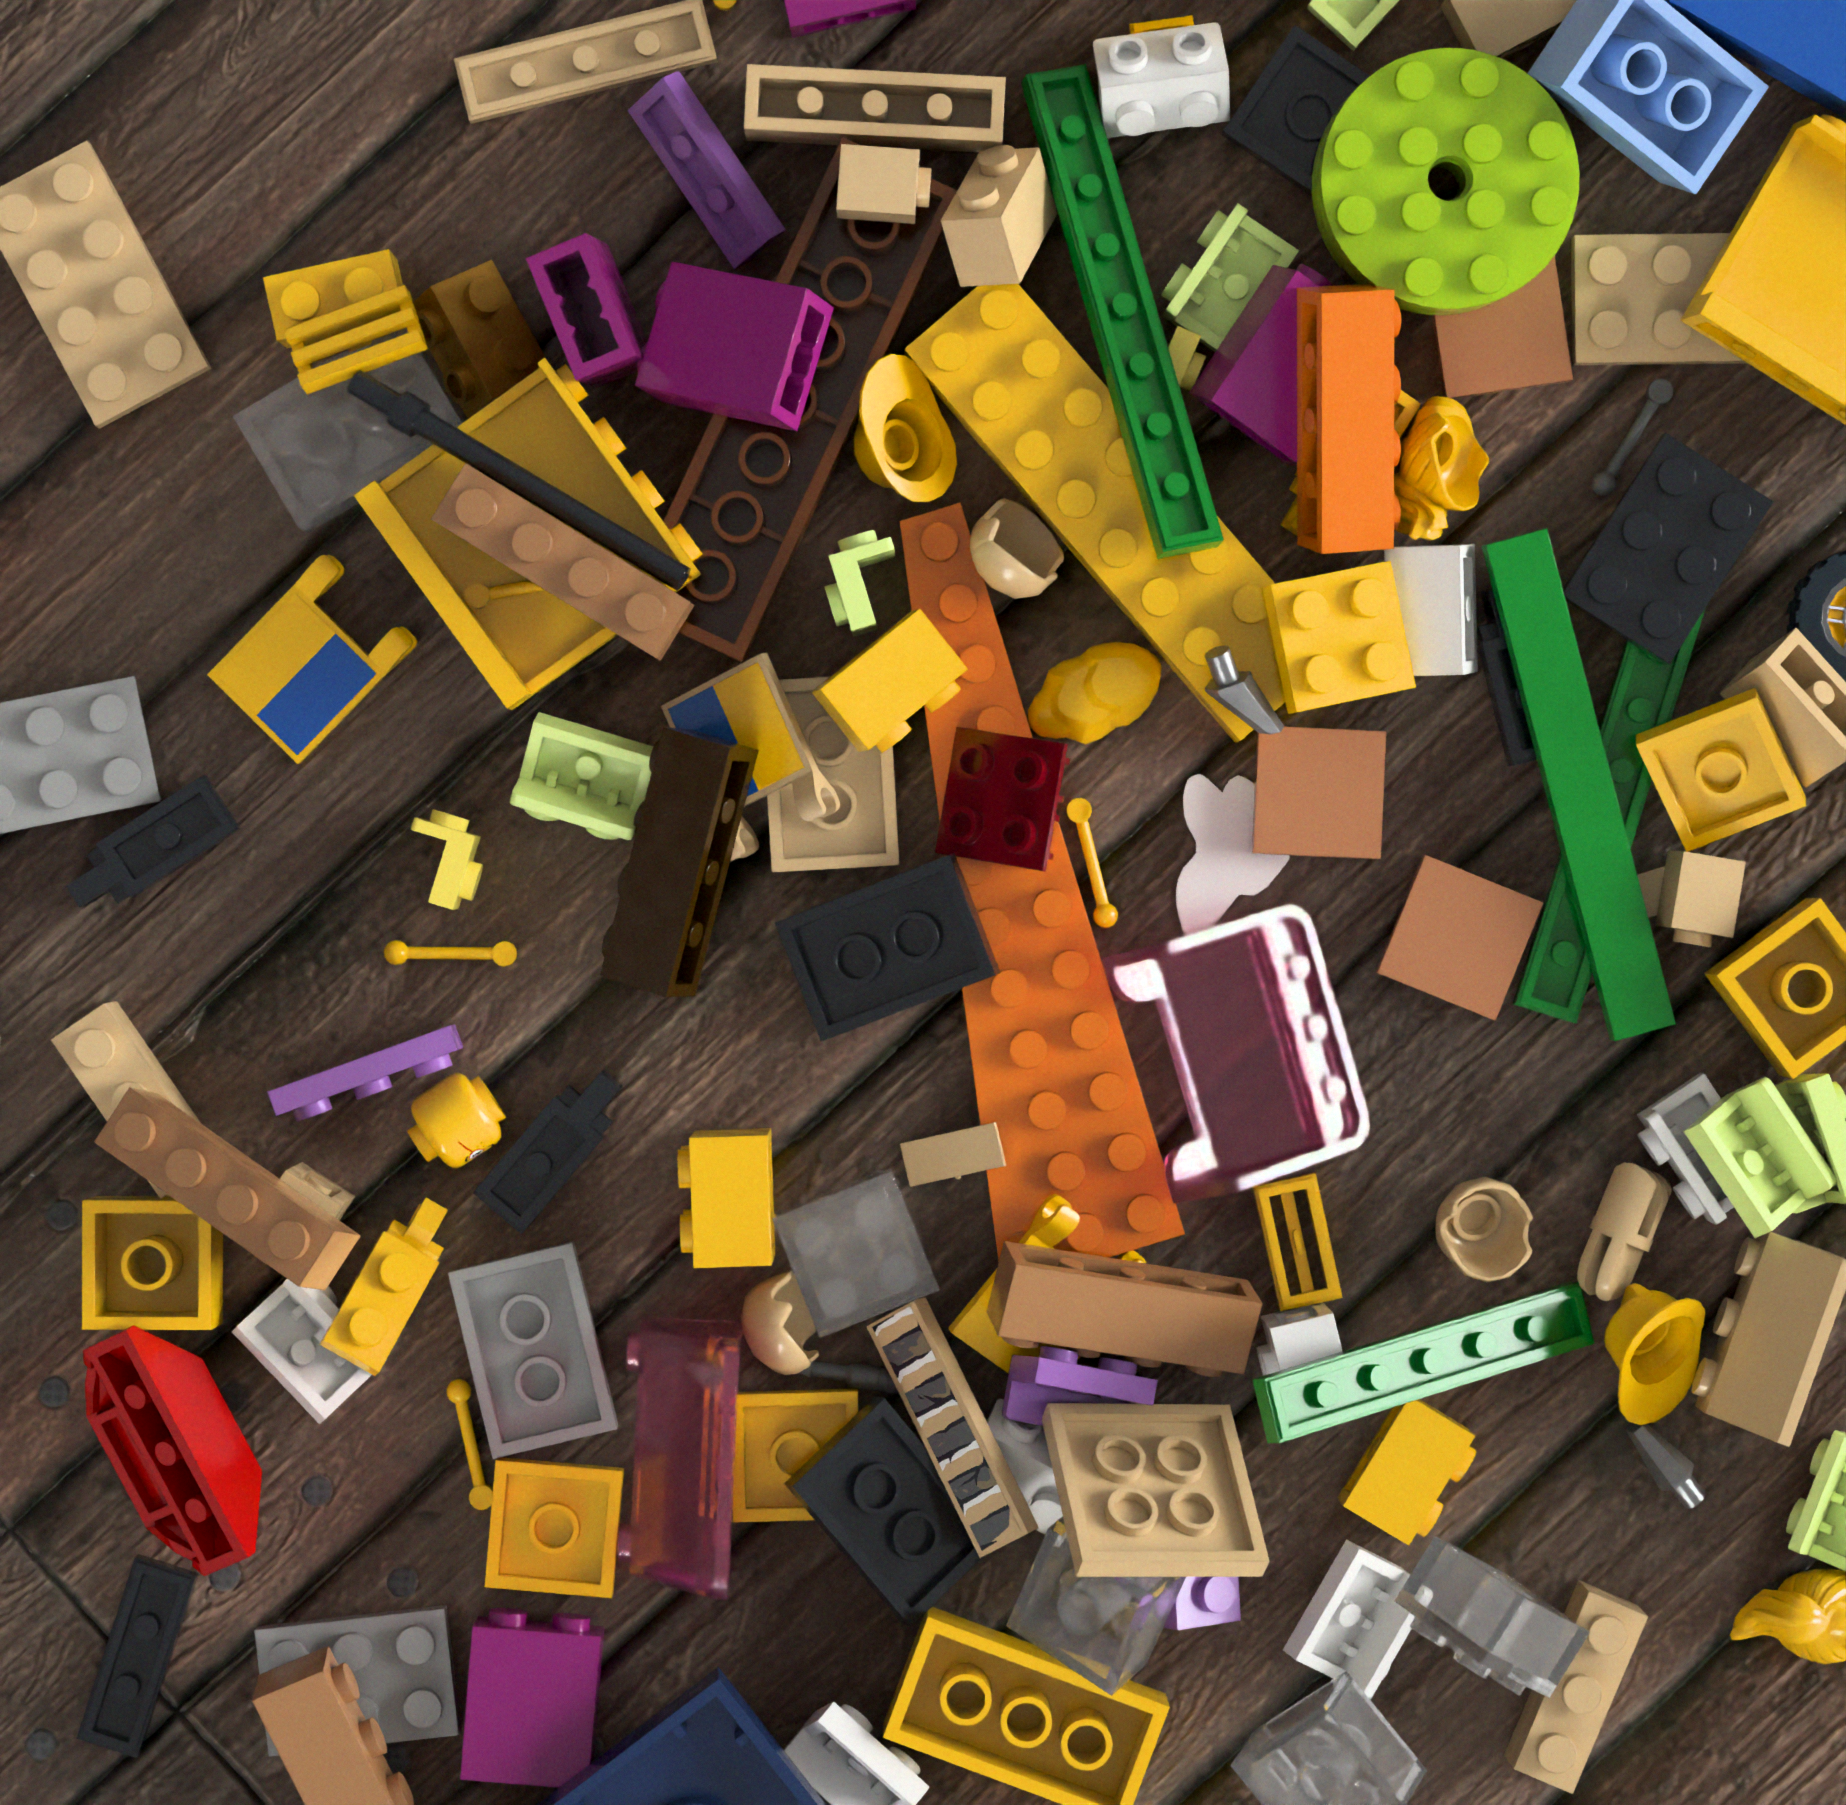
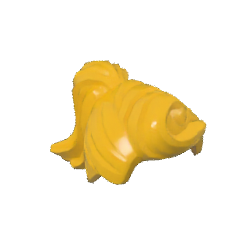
[1394,396,1489,541]
[1730,1569,1846,1664]

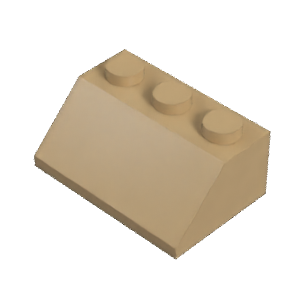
[1692,1231,1846,1447]

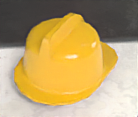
[853,354,957,502]
[1604,1283,1705,1425]

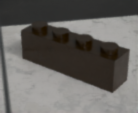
[600,727,759,997]

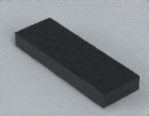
[76,1554,199,1758]

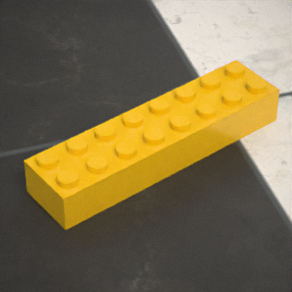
[904,284,1285,743]

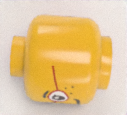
[407,1073,506,1168]

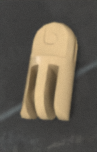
[1577,1162,1672,1301]

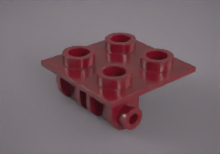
[935,727,1070,872]

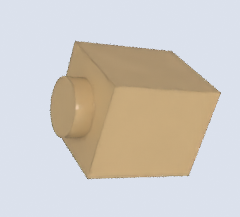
[836,144,932,224]
[1655,850,1746,947]

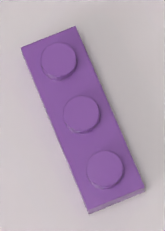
[627,71,786,269]
[267,1024,463,1122]

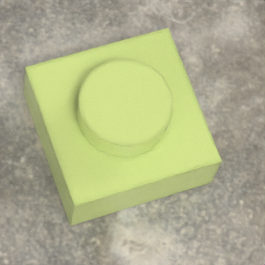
[1307,0,1399,52]

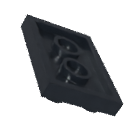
[1221,25,1369,196]
[1563,433,1774,665]
[775,853,1001,1042]
[784,1396,982,1627]

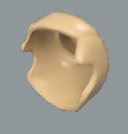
[970,498,1064,599]
[1435,1177,1533,1283]
[741,1269,819,1375]

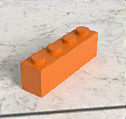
[1297,284,1401,554]

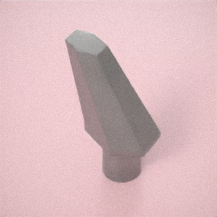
[1204,645,1284,734]
[1625,1421,1706,1509]

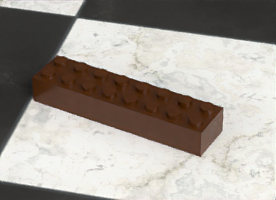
[663,137,957,663]

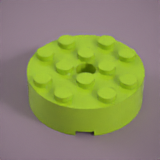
[1312,48,1580,315]

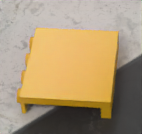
[1681,114,1846,425]
[353,358,703,710]

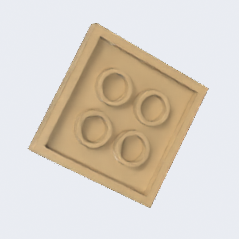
[1042,1403,1269,1577]

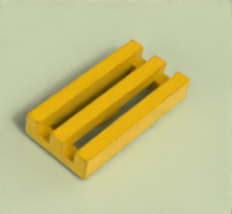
[284,285,428,395]
[1252,1172,1343,1311]

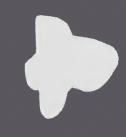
[1176,774,1290,938]

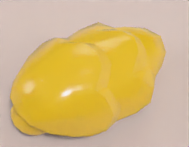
[1027,642,1162,745]

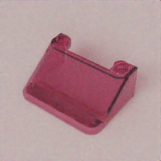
[1102,904,1370,1204]
[618,1317,744,1600]

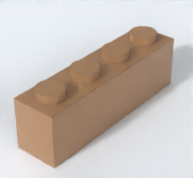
[431,463,694,661]
[94,1087,361,1290]
[987,1241,1263,1377]
[252,1645,414,1805]

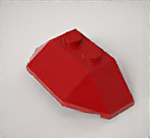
[83,1325,262,1576]

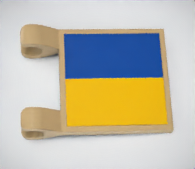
[661,652,840,861]

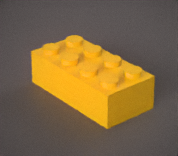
[883,1607,1170,1805]

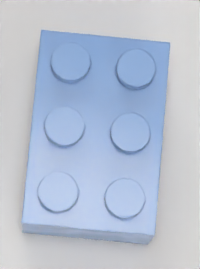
[1527,0,1769,194]

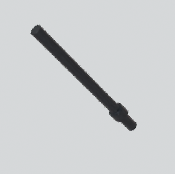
[347,370,691,591]

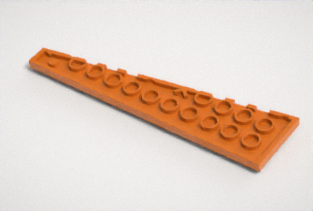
[899,502,1185,1262]

